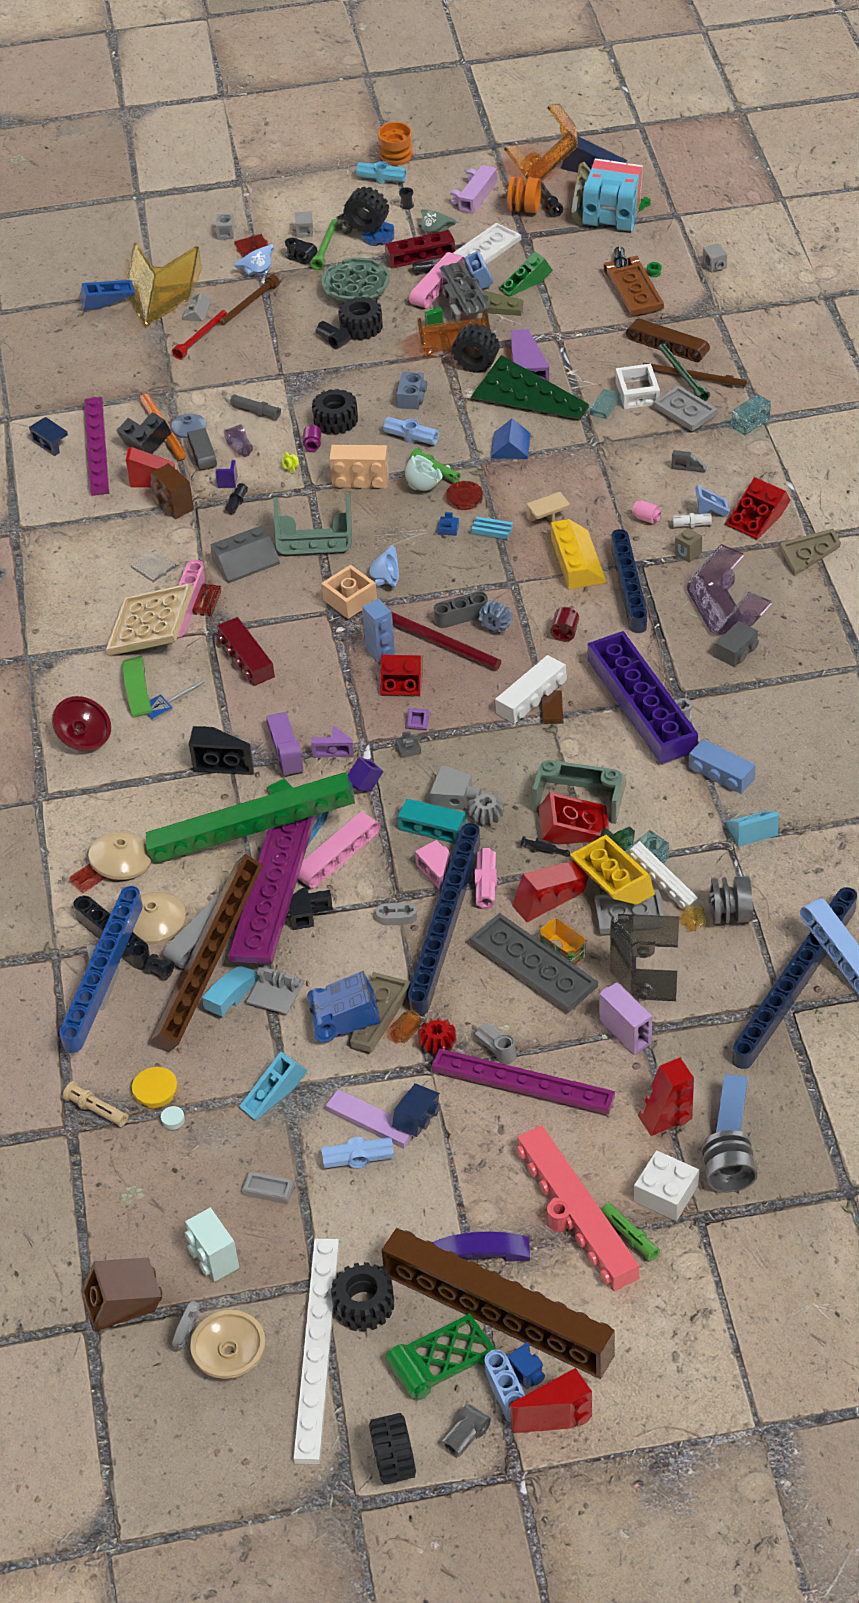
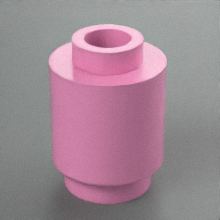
[632,500,662,524]

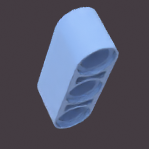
[485,1350,525,1423]

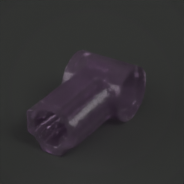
[224,424,253,457]

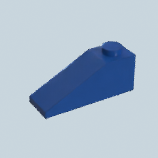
[79,280,136,310]

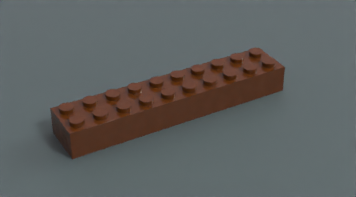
[381,1227,615,1379]

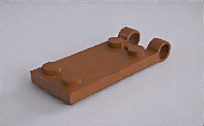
[603,256,664,316]

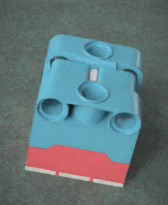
[582,159,643,232]

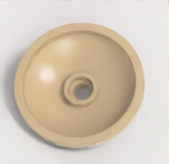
[88,831,152,880]
[133,892,186,944]
[190,1310,266,1379]

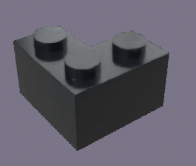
[116,412,172,454]

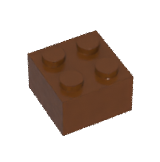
[150,463,194,519]

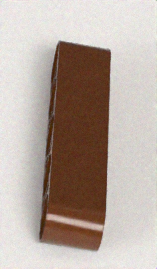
[626,319,710,362]

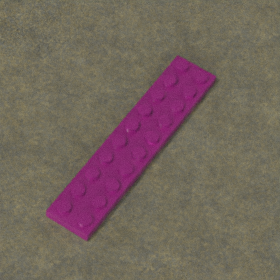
[228,815,317,964]

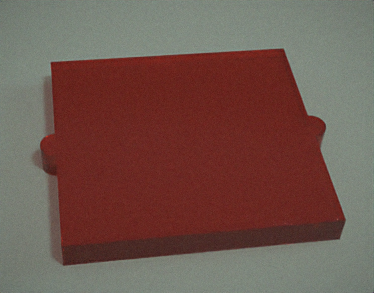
[234,234,268,257]

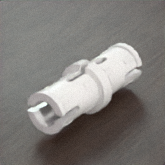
[672,513,712,528]

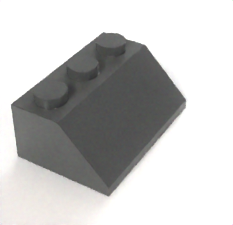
[210,525,280,583]

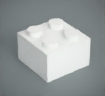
[634,1150,699,1221]

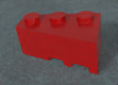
[638,1057,694,1136]

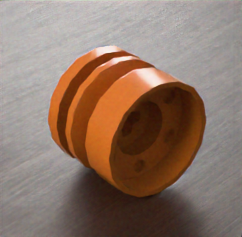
[378,122,413,165]
[506,176,541,214]

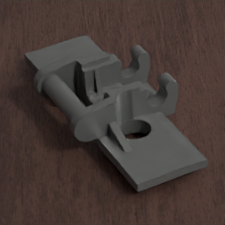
[439,261,490,316]

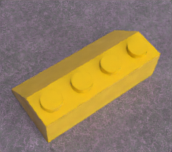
[551,519,606,590]
[570,835,655,905]

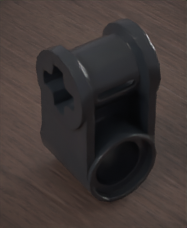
[285,237,318,264]

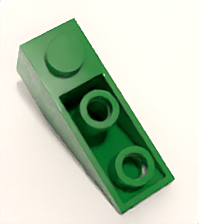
[499,251,553,297]

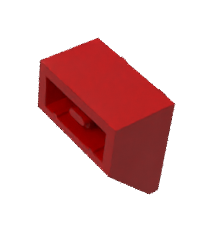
[380,654,423,695]

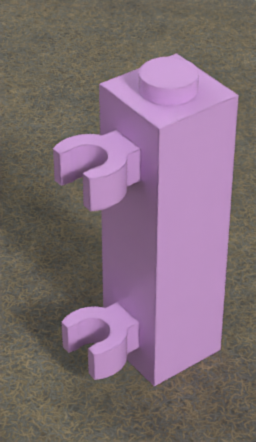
[450,165,497,214]

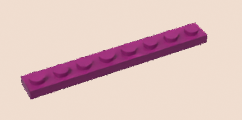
[84,397,110,496]
[432,1048,615,1115]

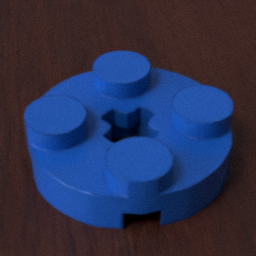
[361,222,394,246]

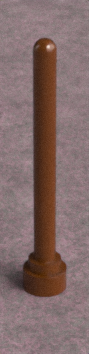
[220,274,280,325]

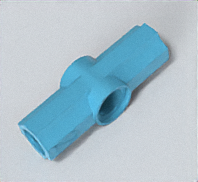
[356,161,407,183]

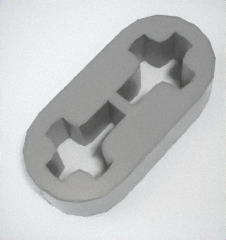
[376,902,417,925]

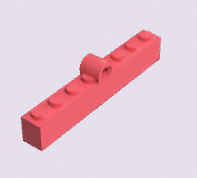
[516,1125,639,1291]

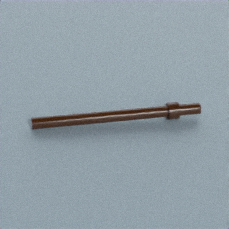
[643,362,747,387]

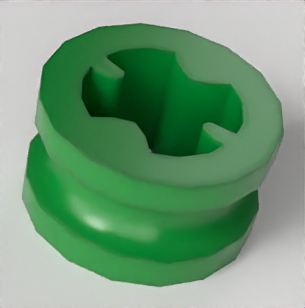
[646,262,662,277]

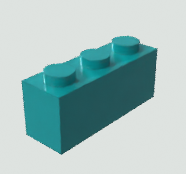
[397,798,466,844]

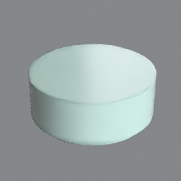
[161,1106,185,1130]

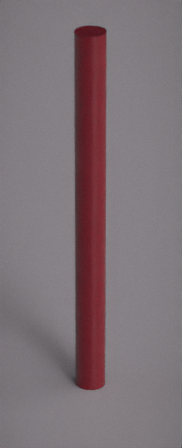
[391,611,501,670]

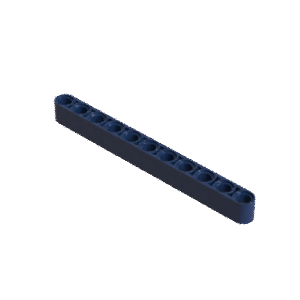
[408,823,480,1016]
[733,887,858,1069]

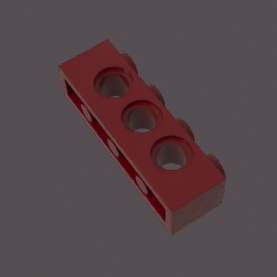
[385,230,455,269]

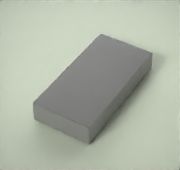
[242,1171,295,1204]

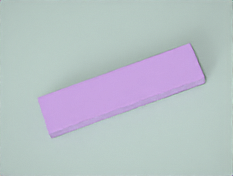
[326,1089,413,1148]

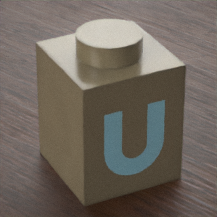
[675,528,702,563]

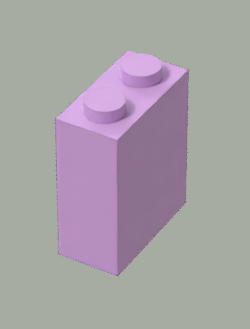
[599,982,652,1055]

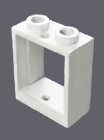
[616,364,660,409]

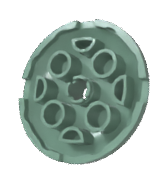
[321,257,390,302]

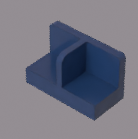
[29,417,68,456]

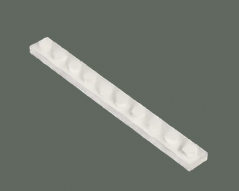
[294,1239,339,1464]

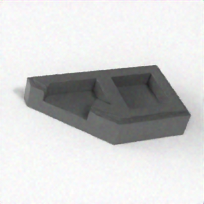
[672,450,707,473]

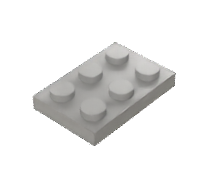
[653,385,718,431]
[594,889,666,935]

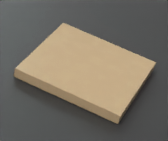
[106,583,194,656]

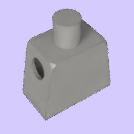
[430,765,482,810]

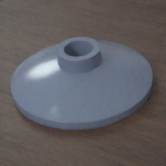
[171,414,207,438]

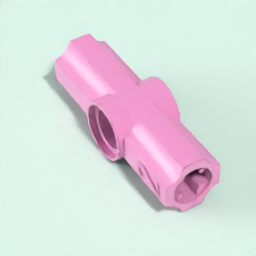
[475,848,497,909]

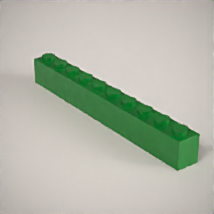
[145,772,355,864]

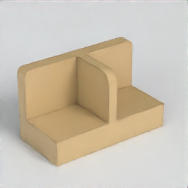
[526,492,570,523]

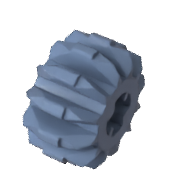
[479,599,513,633]

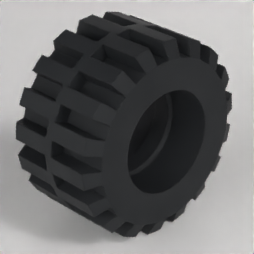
[343,186,389,234]
[338,297,383,340]
[451,323,500,372]
[312,389,358,434]
[331,1262,394,1331]
[369,1413,416,1485]

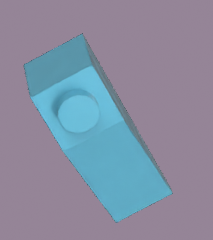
[239,1051,308,1120]

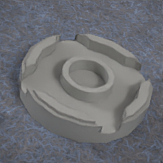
[172,1300,201,1350]

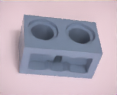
[397,372,427,410]

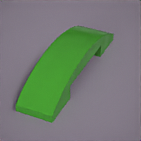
[123,656,152,718]

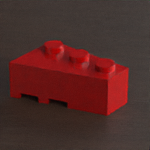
[513,861,589,922]

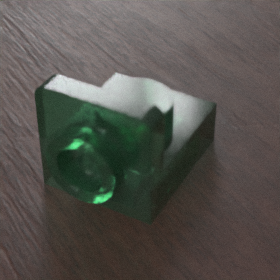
[600,826,635,851]

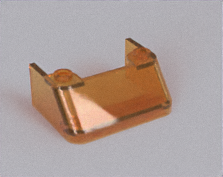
[504,104,578,181]
[415,309,490,356]

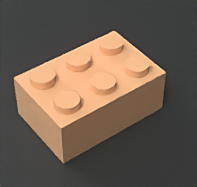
[330,445,389,488]

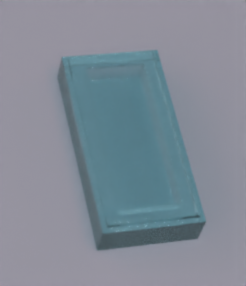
[590,389,621,419]

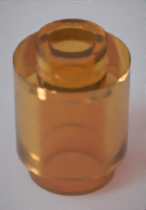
[390,1010,422,1043]

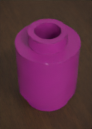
[303,425,322,452]

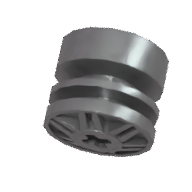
[709,876,753,924]
[702,1130,757,1193]

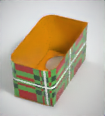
[540,917,586,965]

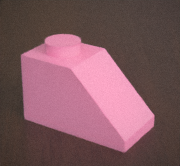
[415,840,450,891]

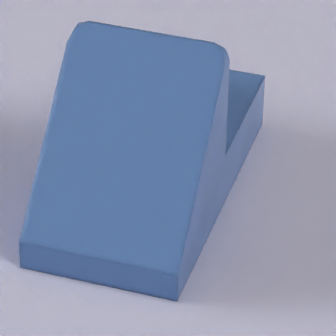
[695,485,730,517]

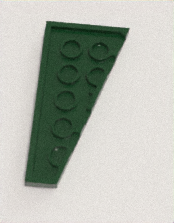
[471,355,589,421]

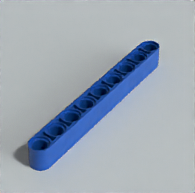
[59,886,143,1053]

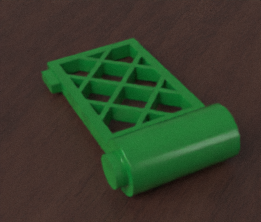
[385,1314,496,1399]

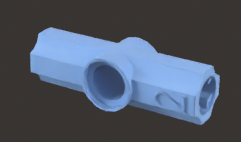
[383,417,439,445]
[321,1137,394,1168]

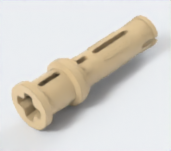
[63,1081,129,1127]

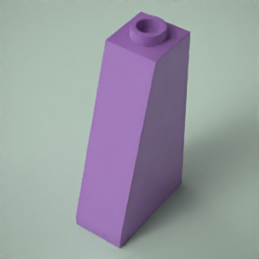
[511,329,549,381]

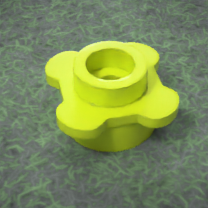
[282,452,299,473]

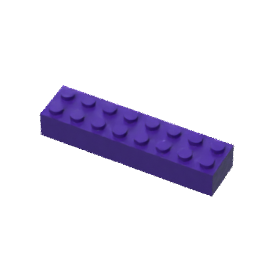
[588,631,698,764]

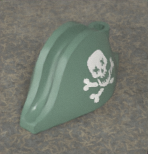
[419,210,457,234]

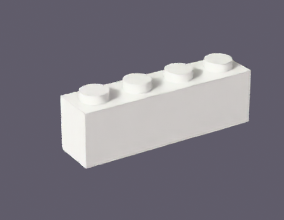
[495,655,567,724]

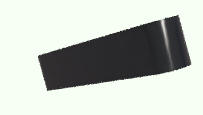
[73,895,150,970]

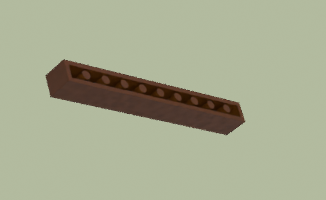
[150,854,263,1052]

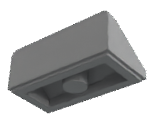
[182,292,210,321]

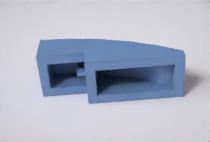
[716,1074,748,1133]

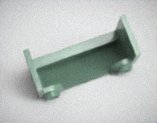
[273,493,352,554]
[533,760,626,824]

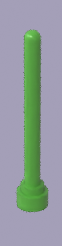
[311,219,338,270]

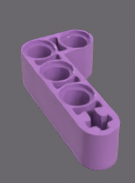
[266,712,304,776]

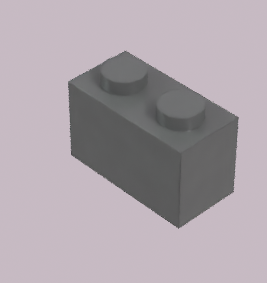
[715,621,759,667]

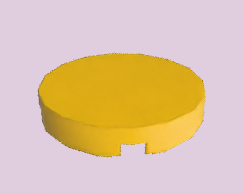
[132,1067,178,1108]

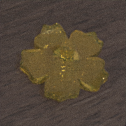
[680,906,706,932]

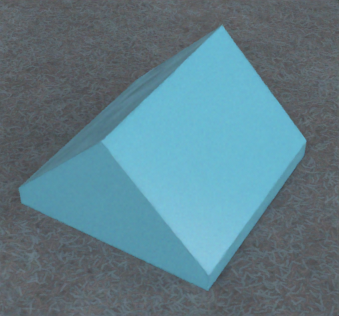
[726,811,779,847]

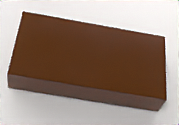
[542,690,564,724]

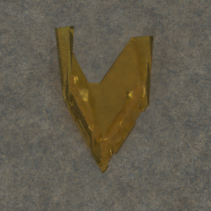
[127,243,202,328]

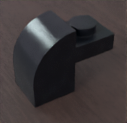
[289,887,333,930]

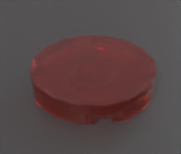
[446,481,483,510]

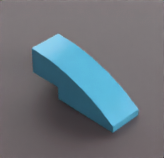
[202,965,260,1017]

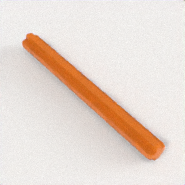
[140,393,186,460]

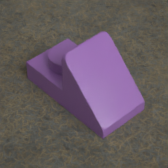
[311,726,354,758]

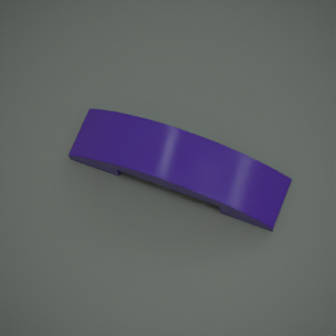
[433,1231,530,1262]

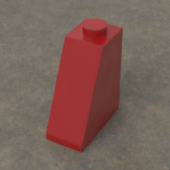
[126,447,179,488]

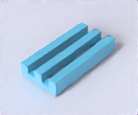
[471,516,513,540]

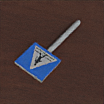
[147,680,204,720]

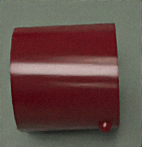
[550,607,579,642]

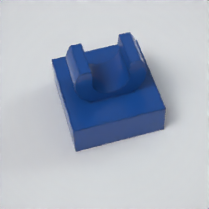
[438,512,460,536]

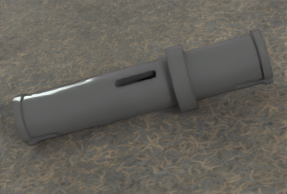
[230,394,281,419]

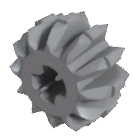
[468,791,504,826]

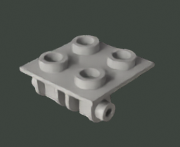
[246,966,305,1015]

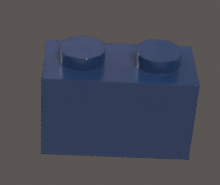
[392,1083,441,1137]

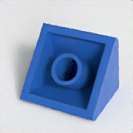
[491,419,531,459]

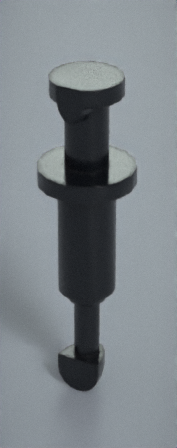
[521,836,570,857]

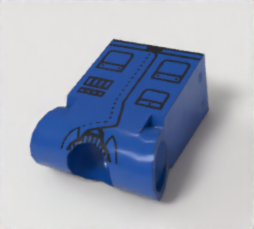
[307,971,381,1042]

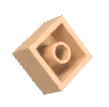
[321,565,377,619]

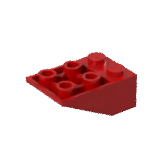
[725,477,791,540]

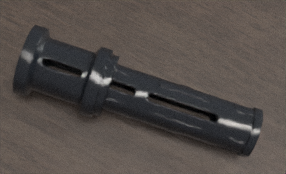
[541,181,564,217]

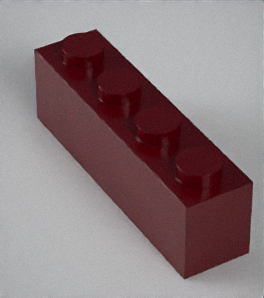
[216,617,275,686]

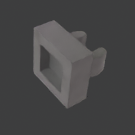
[396,731,421,758]

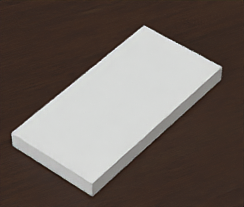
[453,223,522,266]

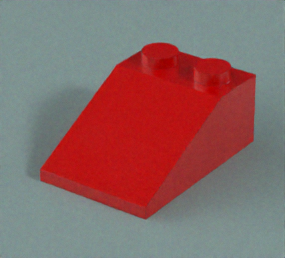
[539,792,610,844]
[510,1368,592,1433]

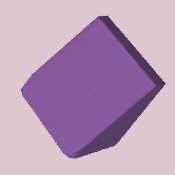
[407,708,430,730]

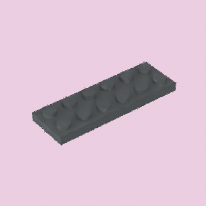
[470,913,598,1013]

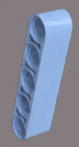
[800,898,859,994]

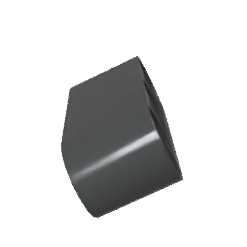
[187,428,217,470]
[433,592,488,628]

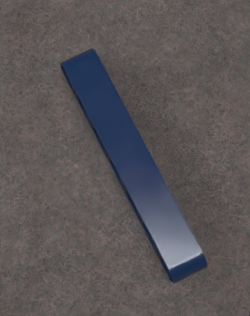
[611,529,647,633]

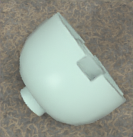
[405,455,442,491]

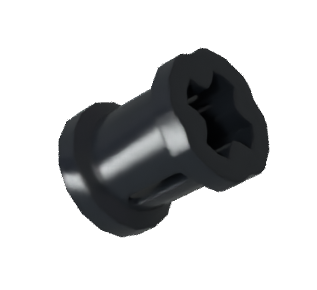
[399,187,414,210]
[145,954,174,980]

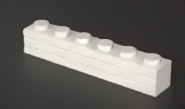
[628,841,698,911]

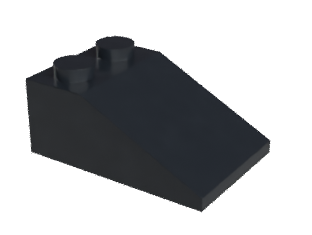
[189,726,254,775]

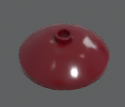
[52,696,111,751]

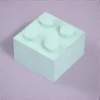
[185,1207,240,1282]

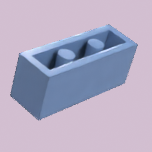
[362,599,395,663]
[689,739,756,794]

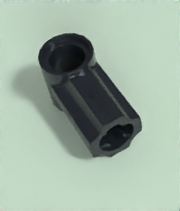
[316,321,351,349]

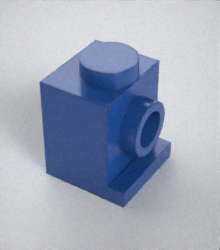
[507,1342,546,1389]

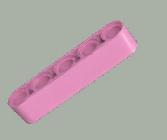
[409,252,465,308]
[177,560,206,638]
[298,812,380,888]

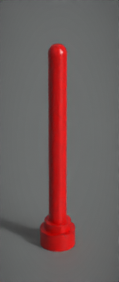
[172,310,227,360]

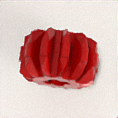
[418,1016,457,1056]

